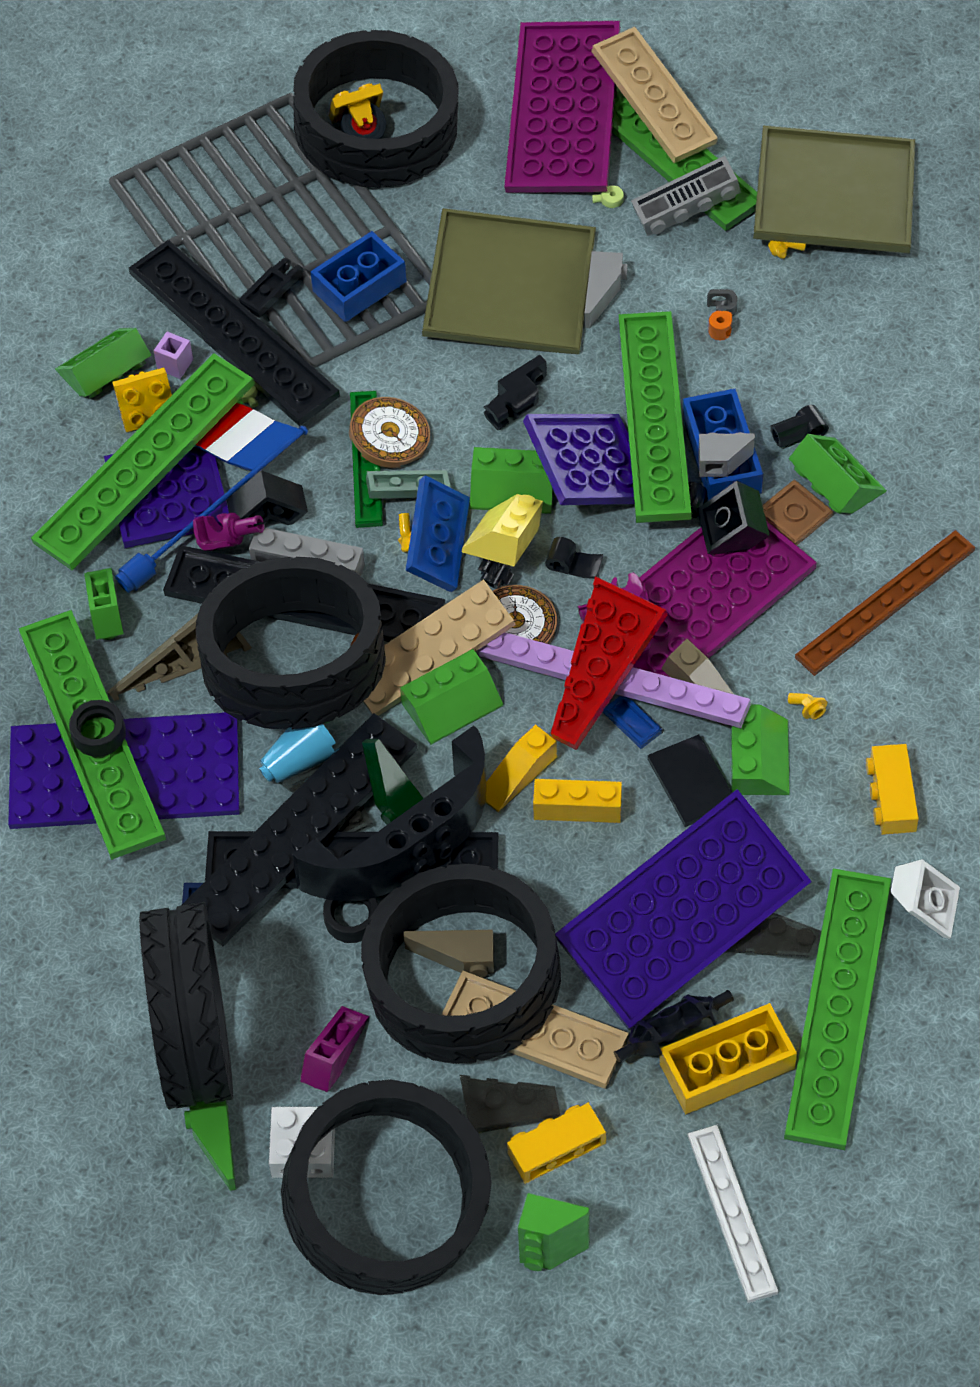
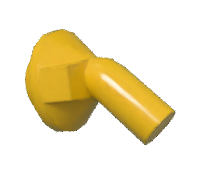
[768,240,806,259]
[398,513,411,552]
[788,693,827,719]

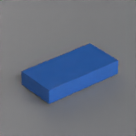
[603,696,662,749]

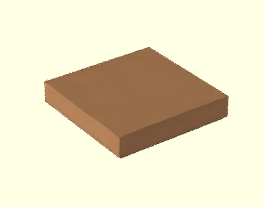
[763,479,834,546]

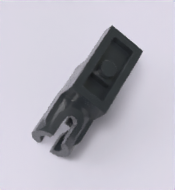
[484,355,547,430]

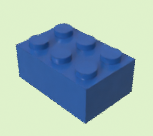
[310,231,407,323]

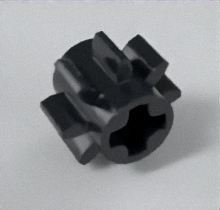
[478,558,514,589]

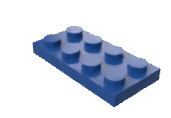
[405,475,470,592]

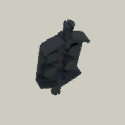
[614,990,734,1063]

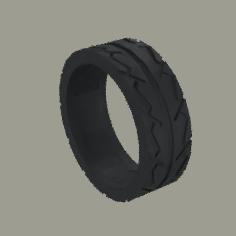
[293,30,459,188]
[196,557,386,730]
[361,864,561,1064]
[139,902,233,1110]
[281,1079,492,1295]

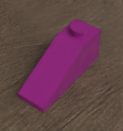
[300,1006,369,1092]

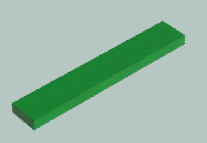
[350,391,383,528]

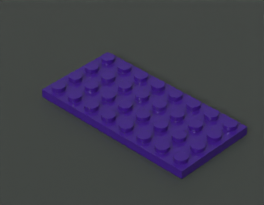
[8,712,240,829]
[555,789,812,1029]

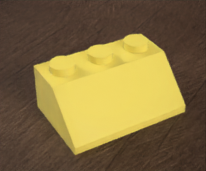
[462,494,543,567]

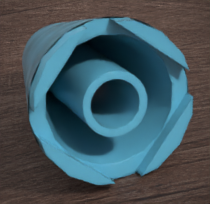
[259,724,339,783]

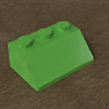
[55,328,151,398]
[788,434,887,514]
[470,447,554,514]
[400,649,503,745]
[731,704,790,795]
[518,1193,590,1271]

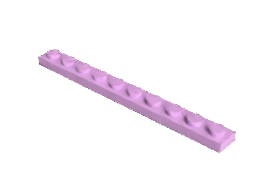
[477,632,751,728]

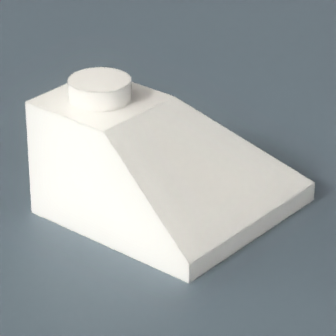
[891,859,960,939]

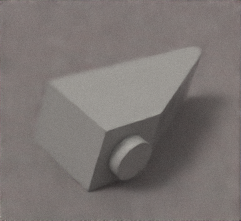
[585,251,628,328]

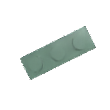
[366,470,451,498]

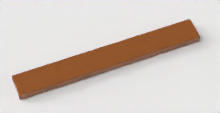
[795,530,975,676]

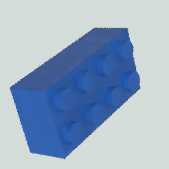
[682,388,763,501]

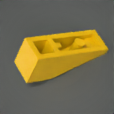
[486,724,557,812]

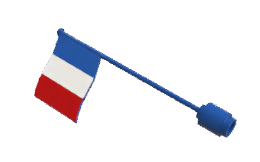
[115,403,308,593]

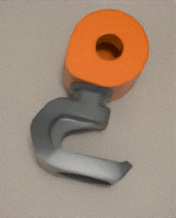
[707,289,737,341]

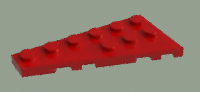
[551,576,668,750]

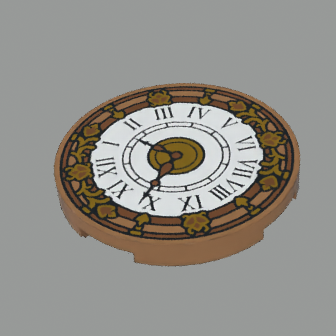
[349,397,430,468]
[493,585,557,644]

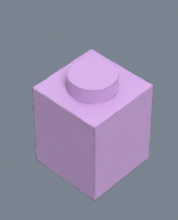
[154,332,193,379]

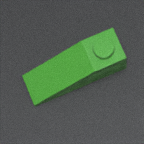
[84,568,124,640]
[184,1100,236,1191]

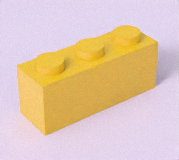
[866,744,918,835]
[533,779,622,823]
[507,1102,606,1184]

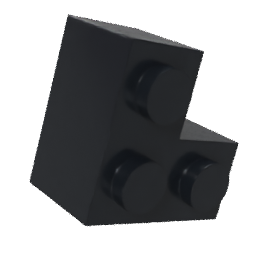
[226,470,308,526]

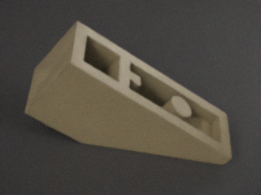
[661,639,734,726]
[404,930,494,978]

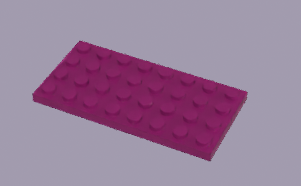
[504,21,621,193]
[580,521,817,677]

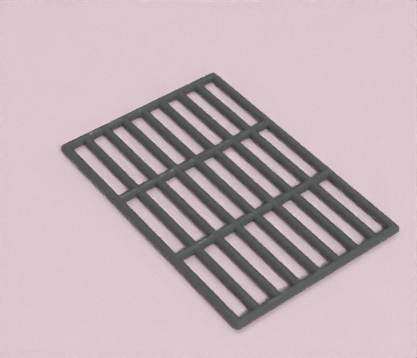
[109,93,432,393]

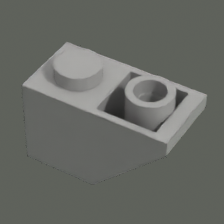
[699,432,755,477]

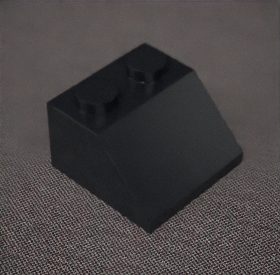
[697,481,770,555]

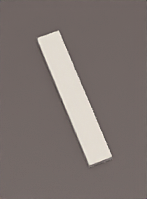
[688,1125,778,1303]

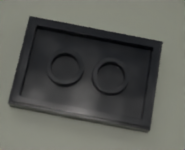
[647,734,732,827]

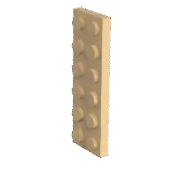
[591,27,718,163]
[363,579,515,716]
[441,971,629,1089]

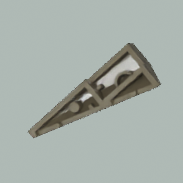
[107,613,252,701]

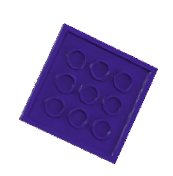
[523,414,634,505]
[104,447,229,549]

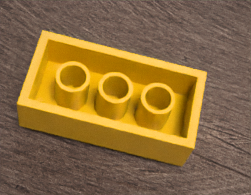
[659,1003,797,1115]

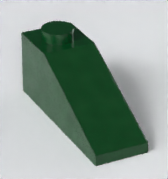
[362,739,424,825]

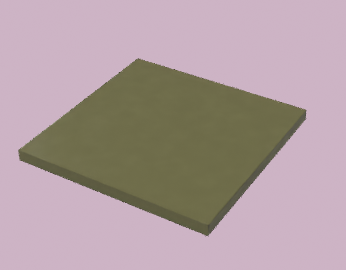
[753,125,915,253]
[422,208,596,354]

